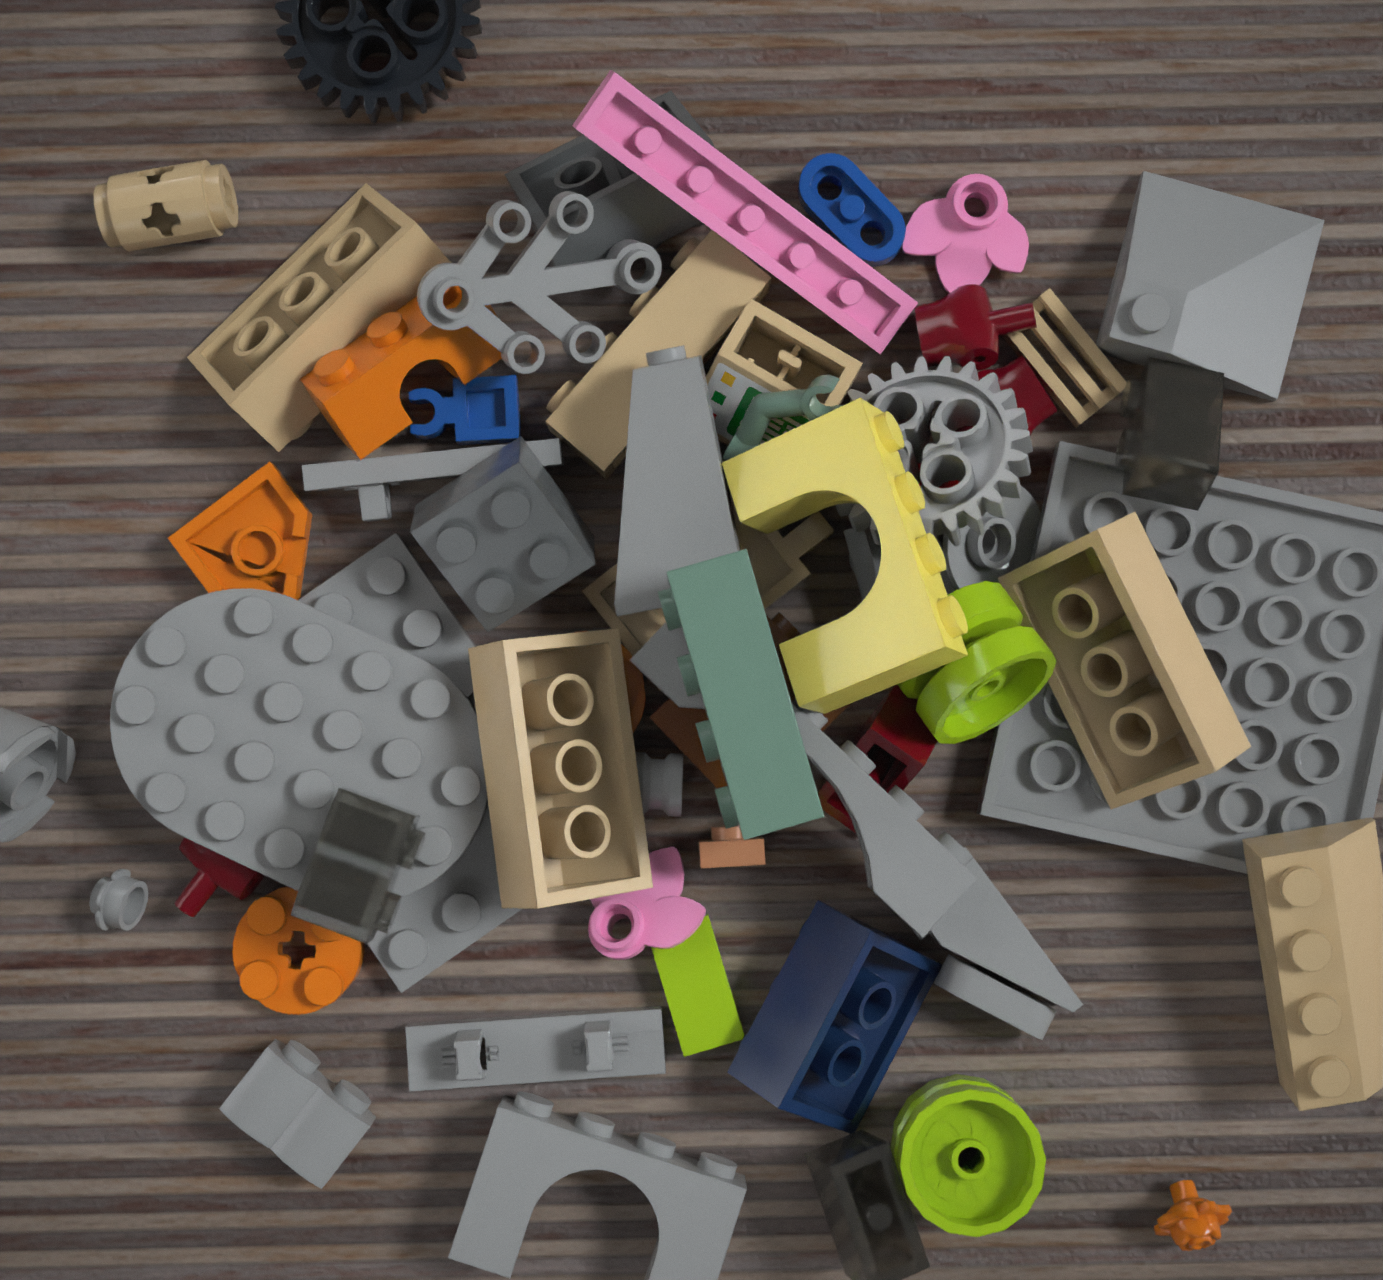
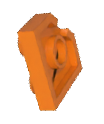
[168,461,313,600]

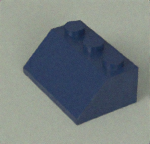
[727,900,942,1135]

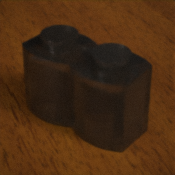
[291,787,426,944]

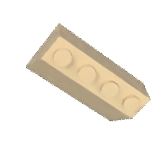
[187,183,451,452]
[998,512,1251,810]
[468,628,653,909]
[1242,817,1383,1111]

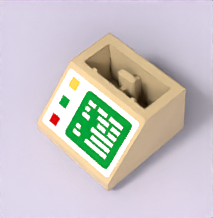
[706,298,863,447]

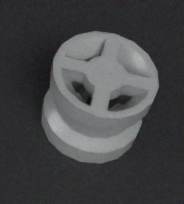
[635,752,683,817]

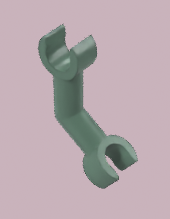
[722,375,843,462]

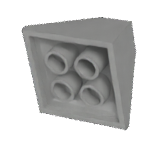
[1096,171,1325,401]

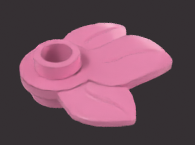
[902,174,1029,294]
[588,847,706,960]

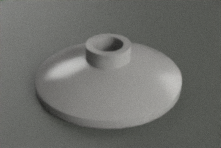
[943,485,1041,590]

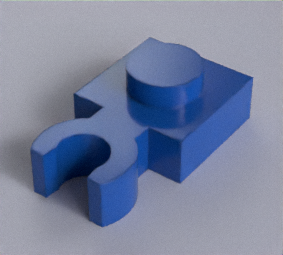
[408,375,521,445]

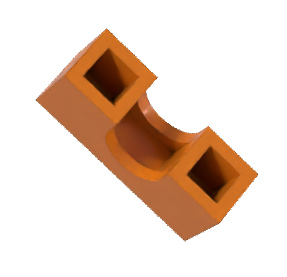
[299,286,502,460]

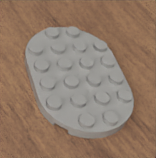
[110,588,488,905]

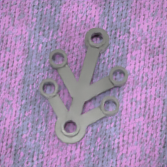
[417,191,662,374]

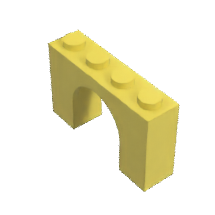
[722,397,968,714]

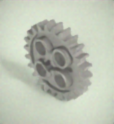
[835,356,1033,547]

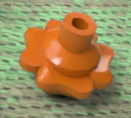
[1153,1180,1232,1251]

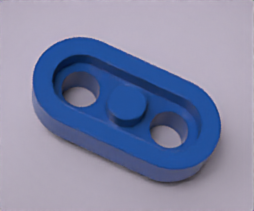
[798,153,906,267]

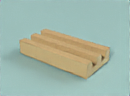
[1001,288,1129,428]

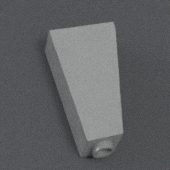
[614,345,740,616]

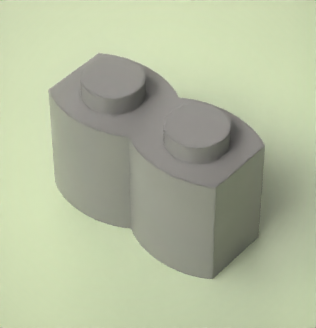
[219,1039,376,1189]

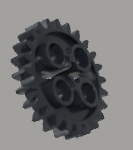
[275,0,482,123]

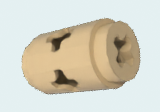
[94,160,238,252]

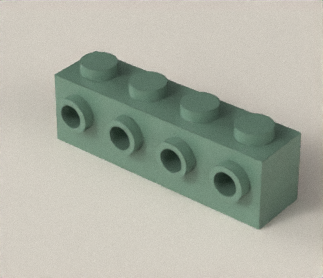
[658,549,825,840]

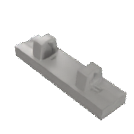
[302,438,565,522]
[405,1006,666,1092]

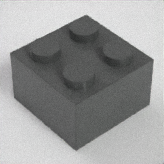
[410,436,595,632]

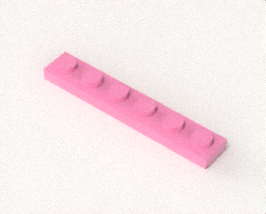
[572,70,918,354]

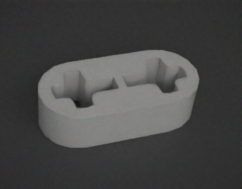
[934,954,1057,1040]

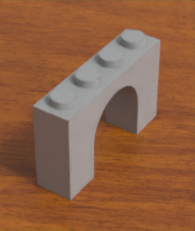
[448,1091,747,1280]

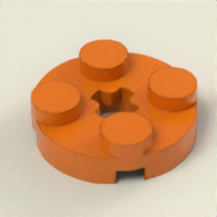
[232,886,365,1015]

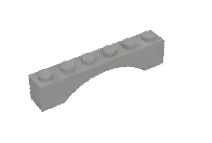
[630,622,978,938]

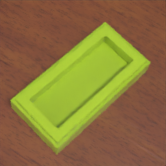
[651,913,745,1057]

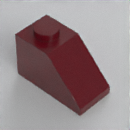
[817,685,938,833]

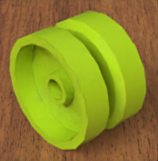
[897,581,1057,744]
[891,1074,1046,1237]

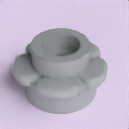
[89,869,148,931]

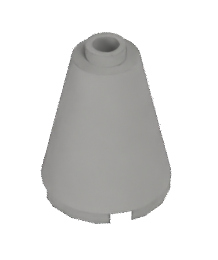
[0,707,76,843]

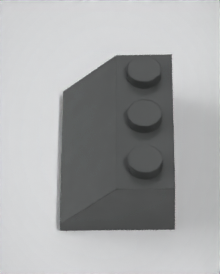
[505,91,715,267]

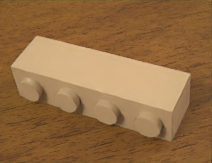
[545,230,771,480]

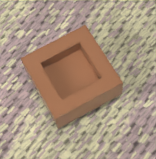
[699,826,766,869]

